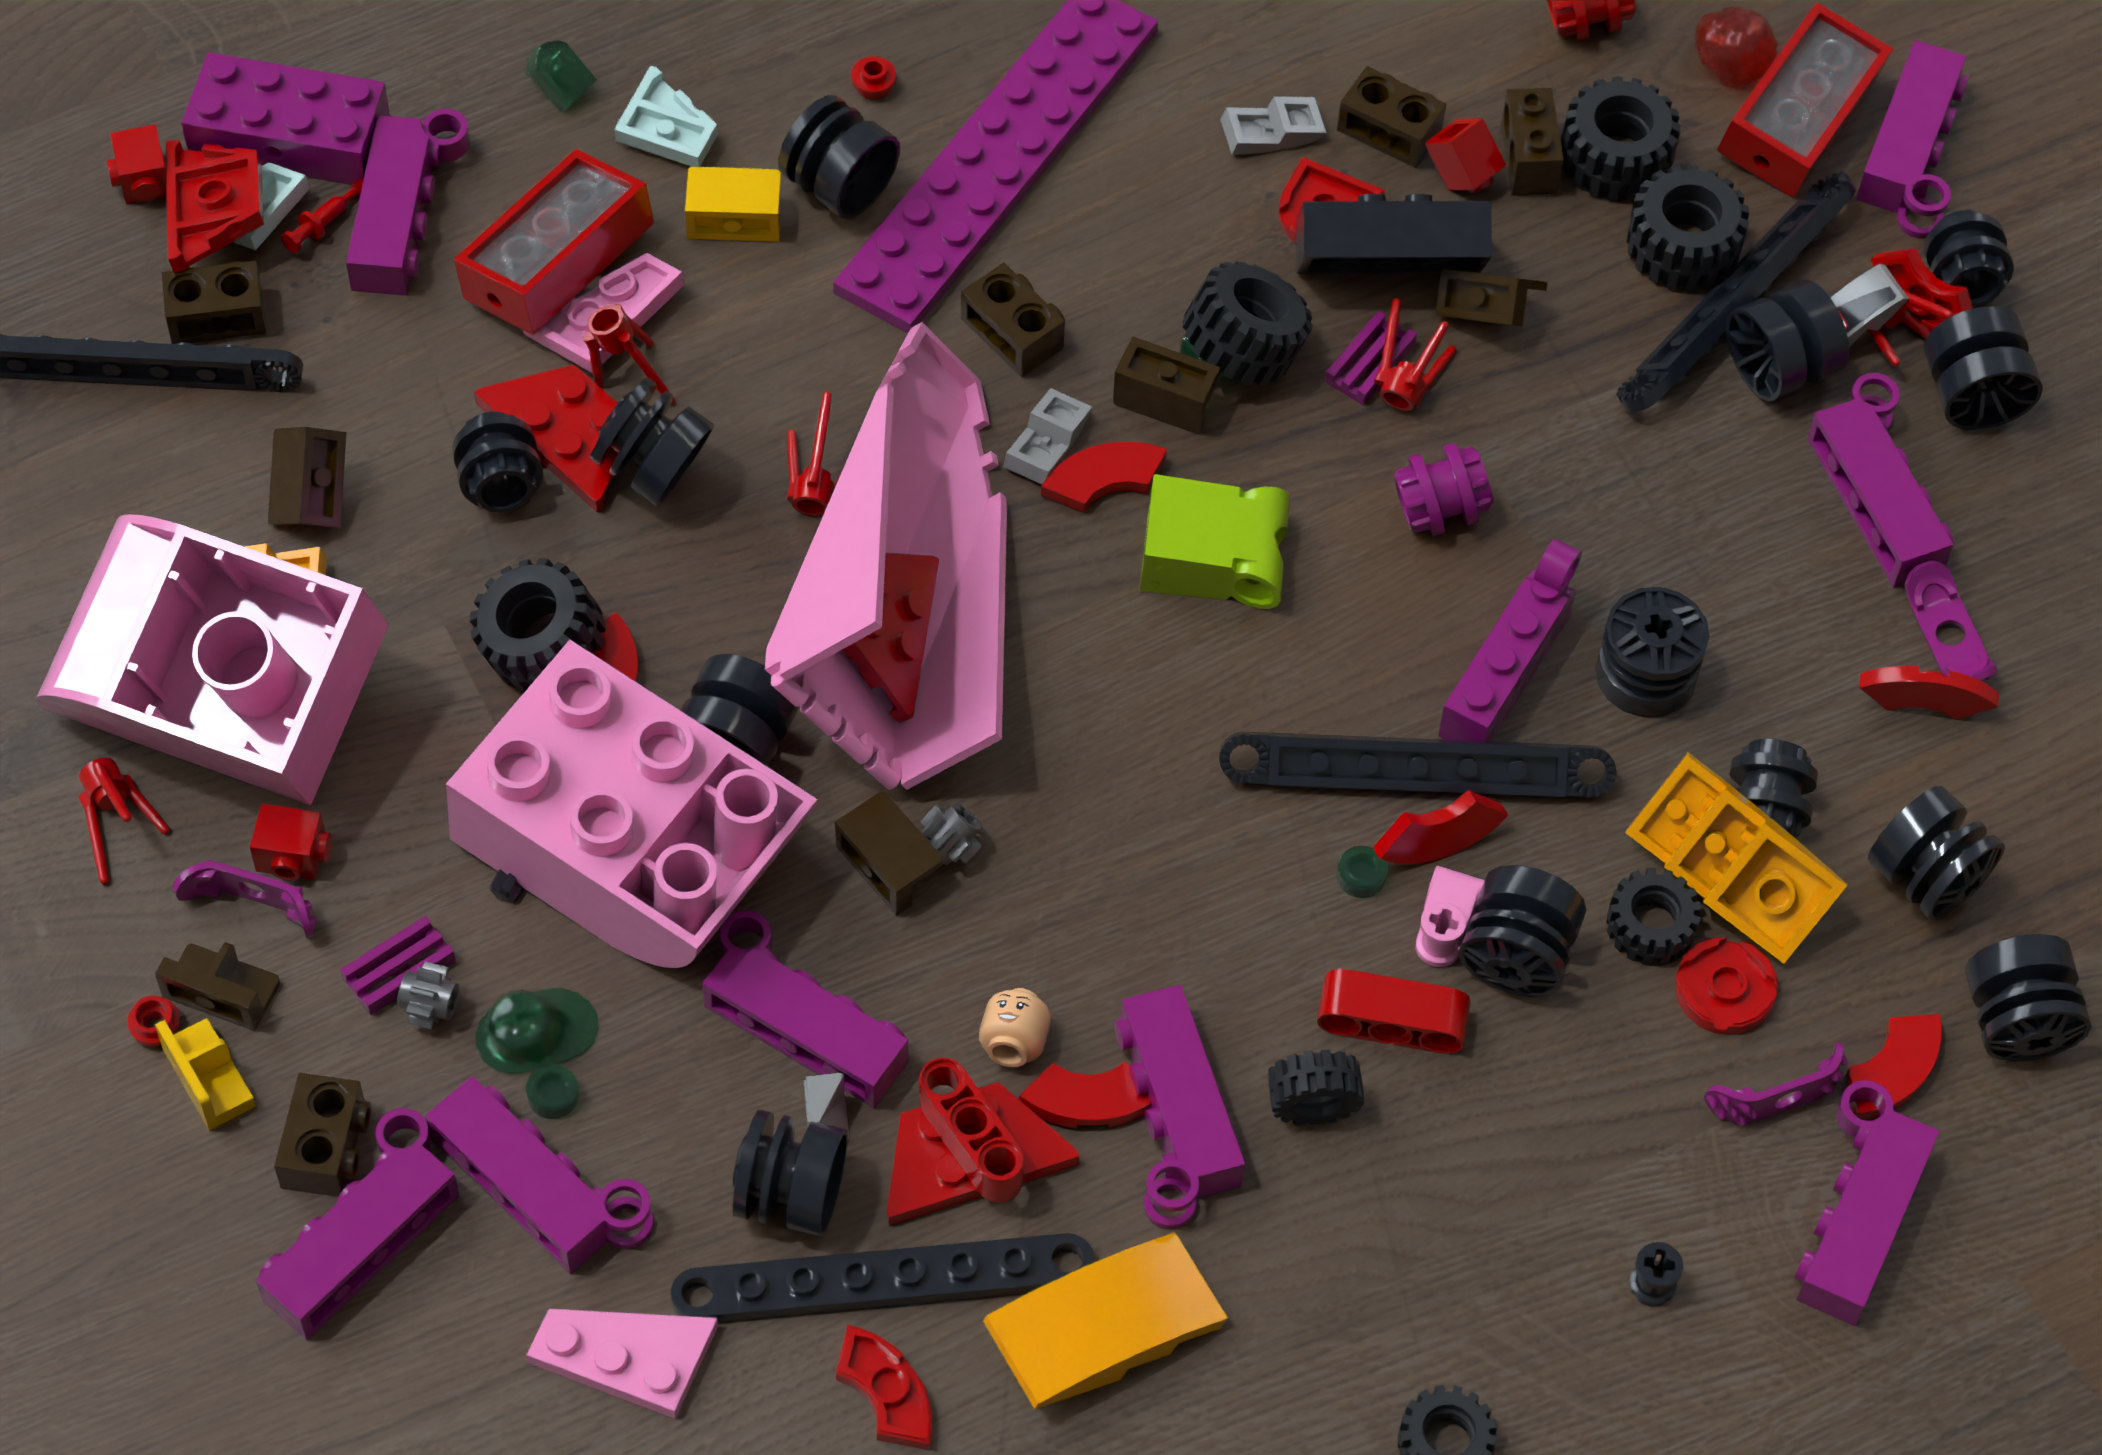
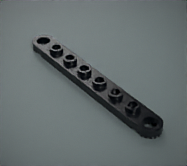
[1616,172,1856,413]
[0,334,304,392]
[1219,732,1617,798]
[671,1233,1094,1322]

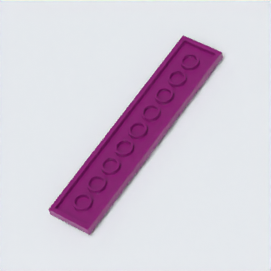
[833,0,1158,334]

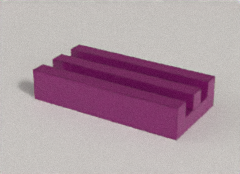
[1325,311,1417,406]
[340,915,456,1015]

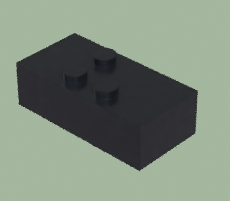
[1296,194,1492,274]

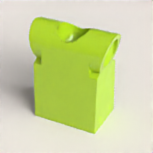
[1139,474,1290,609]

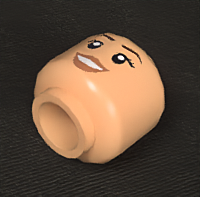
[979,988,1051,1067]

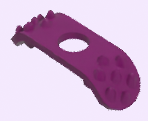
[1905,560,1998,681]
[172,860,317,939]
[1704,1042,1847,1126]

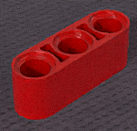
[1317,969,1471,1054]
[920,1057,1024,1203]

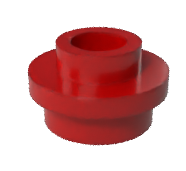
[851,56,896,100]
[127,996,180,1046]

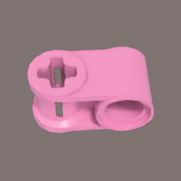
[1415,866,1484,967]

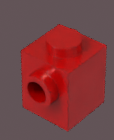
[1424,118,1506,193]
[106,124,167,204]
[249,803,332,881]

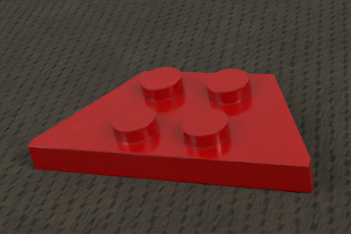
[166,140,264,273]
[474,365,618,512]
[842,553,939,723]
[887,1082,1079,1226]

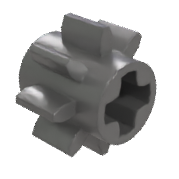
[920,803,982,865]
[397,961,459,1029]

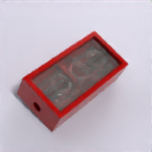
[1716,2,1893,199]
[454,149,654,335]

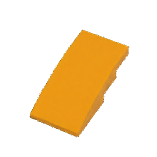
[1625,752,1847,964]
[983,1232,1228,1409]

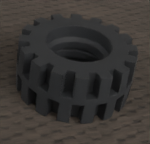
[1606,868,1701,966]
[1268,1050,1364,1125]
[1397,1385,1497,1455]

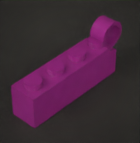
[346,109,470,296]
[1438,538,1582,741]
[702,911,909,1109]
[1794,1080,1940,1326]
[256,1108,459,1341]

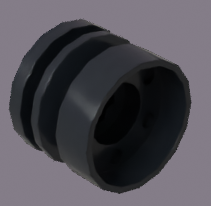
[778,95,900,218]
[589,377,714,507]
[1595,587,1710,718]
[1868,786,2005,921]
[1458,865,1587,997]
[1965,934,2092,1061]
[732,1109,848,1237]

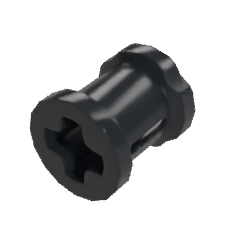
[1629,1242,1684,1307]

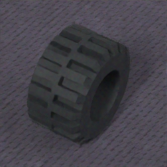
[1561,77,1681,201]
[1626,165,1749,291]
[1182,261,1313,385]
[469,558,606,693]

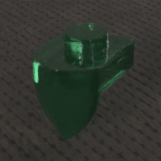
[525,40,597,111]

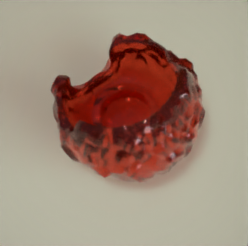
[1695,6,1778,88]

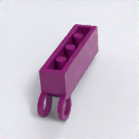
[1856,39,1969,239]
[1807,373,1954,588]
[1114,984,1245,1229]
[425,1076,653,1274]

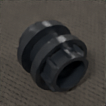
[1924,209,2014,307]
[452,411,543,513]
[1729,739,1818,837]

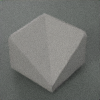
[804,1073,850,1141]

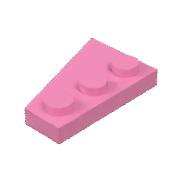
[523,253,685,373]
[527,1309,718,1419]

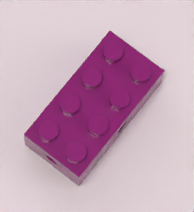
[181,52,390,185]

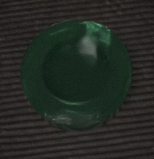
[1336,846,1388,898]
[526,1064,579,1119]

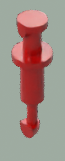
[281,179,364,254]

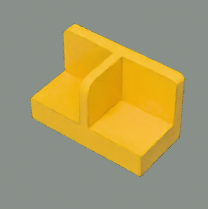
[685,167,781,242]
[155,1018,256,1131]

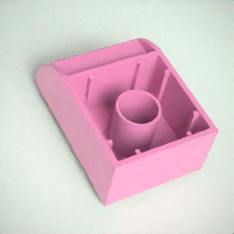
[36,514,389,805]
[446,640,818,968]

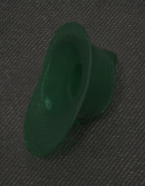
[475,988,598,1074]

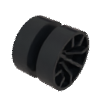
[1726,279,1849,401]
[1924,306,2043,430]
[680,654,799,768]

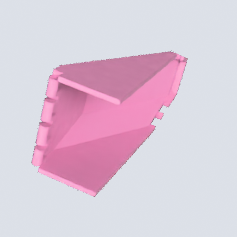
[765,322,1007,790]

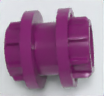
[1394,442,1494,537]

